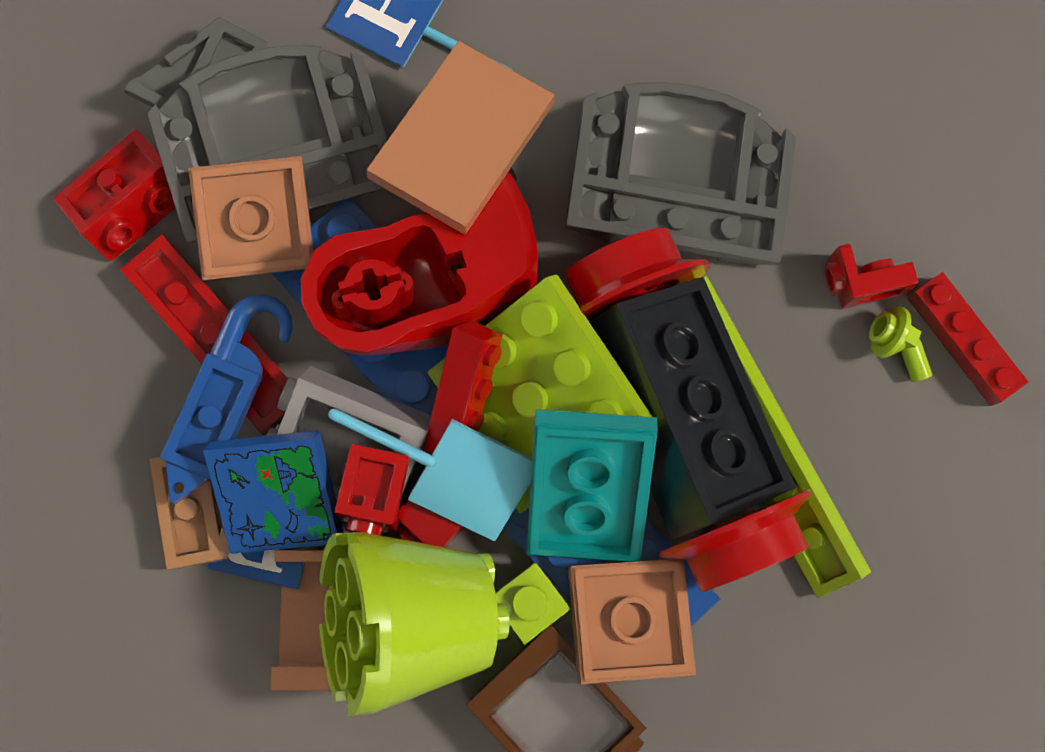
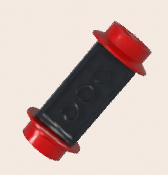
[565,228,812,592]

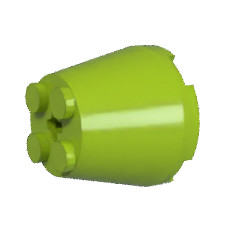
[319,532,510,716]

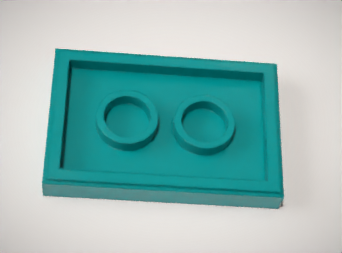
[526,410,658,562]

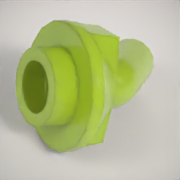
[869,306,932,382]

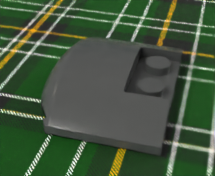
[147,45,387,243]
[565,82,796,265]

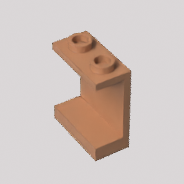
[271,545,331,691]

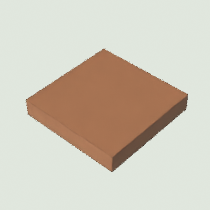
[188,156,314,280]
[568,559,696,685]

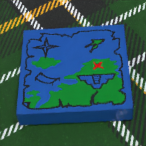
[203,430,344,554]

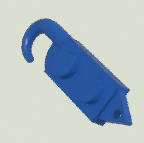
[160,294,293,504]

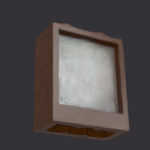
[466,625,647,752]

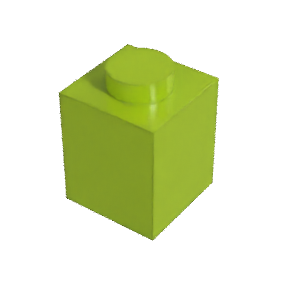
[496,563,571,645]

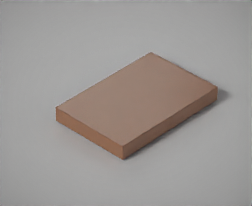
[367,41,555,235]

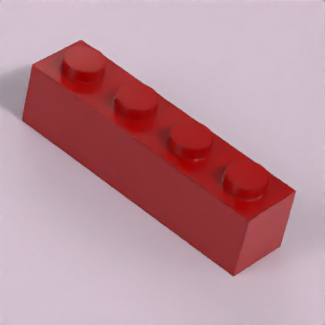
[907,271,1029,406]
[423,321,503,455]

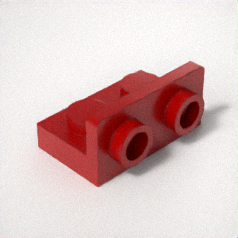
[53,129,176,261]

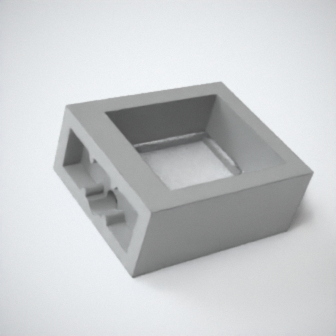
[266,366,431,533]

